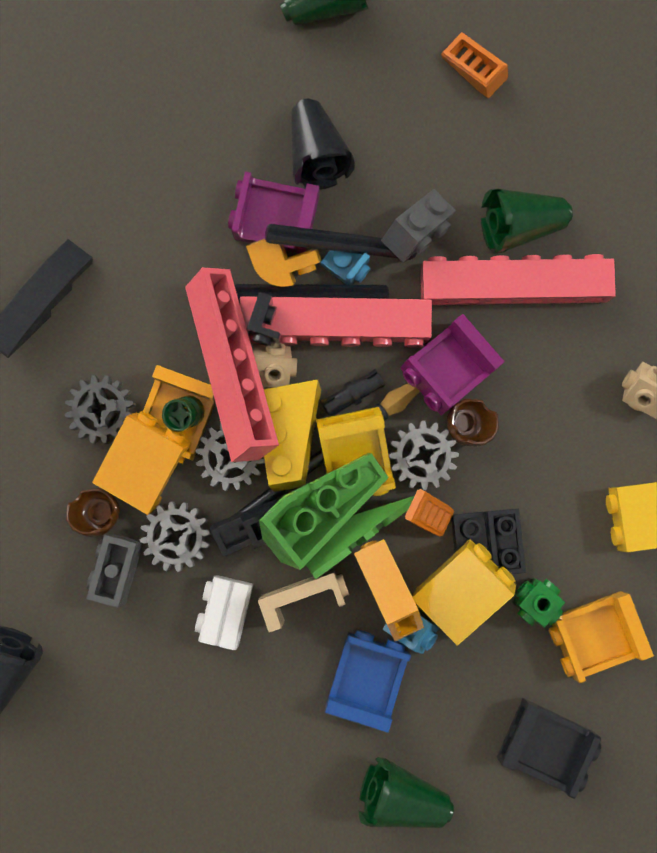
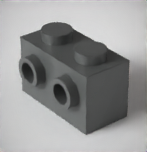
[381,189,456,262]
[86,534,143,608]

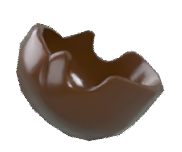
[446,399,499,447]
[66,488,120,537]

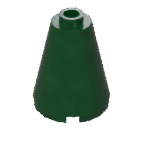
[280,0,369,25]
[481,188,573,253]
[359,757,454,828]

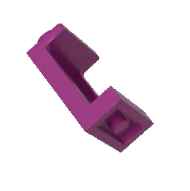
[228,171,320,253]
[400,314,505,416]

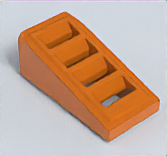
[441,32,508,98]
[405,489,454,537]

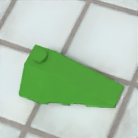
[259,453,389,570]
[306,496,414,579]

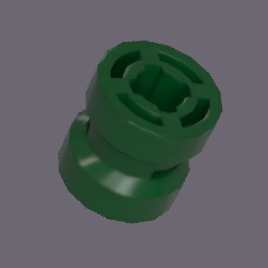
[162,395,204,432]

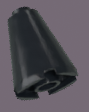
[291,98,355,190]
[0,626,43,714]

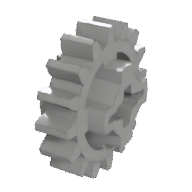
[389,421,459,490]
[196,423,265,491]
[140,502,211,572]

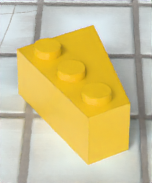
[264,380,321,492]

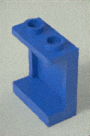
[325,629,411,733]

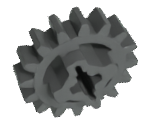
[65,375,136,444]

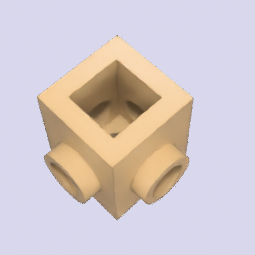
[252,342,297,389]
[622,362,657,419]

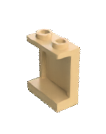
[258,569,349,632]

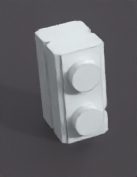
[195,575,254,650]

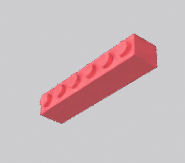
[420,254,616,305]
[185,267,279,462]
[240,297,432,348]

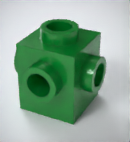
[512,578,566,628]

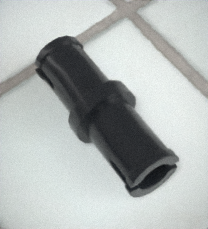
[320,369,385,417]

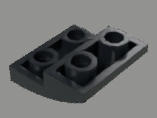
[451,508,526,574]

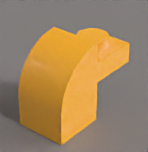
[246,239,321,287]

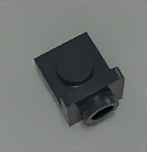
[247,292,281,346]

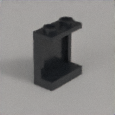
[497,698,601,799]

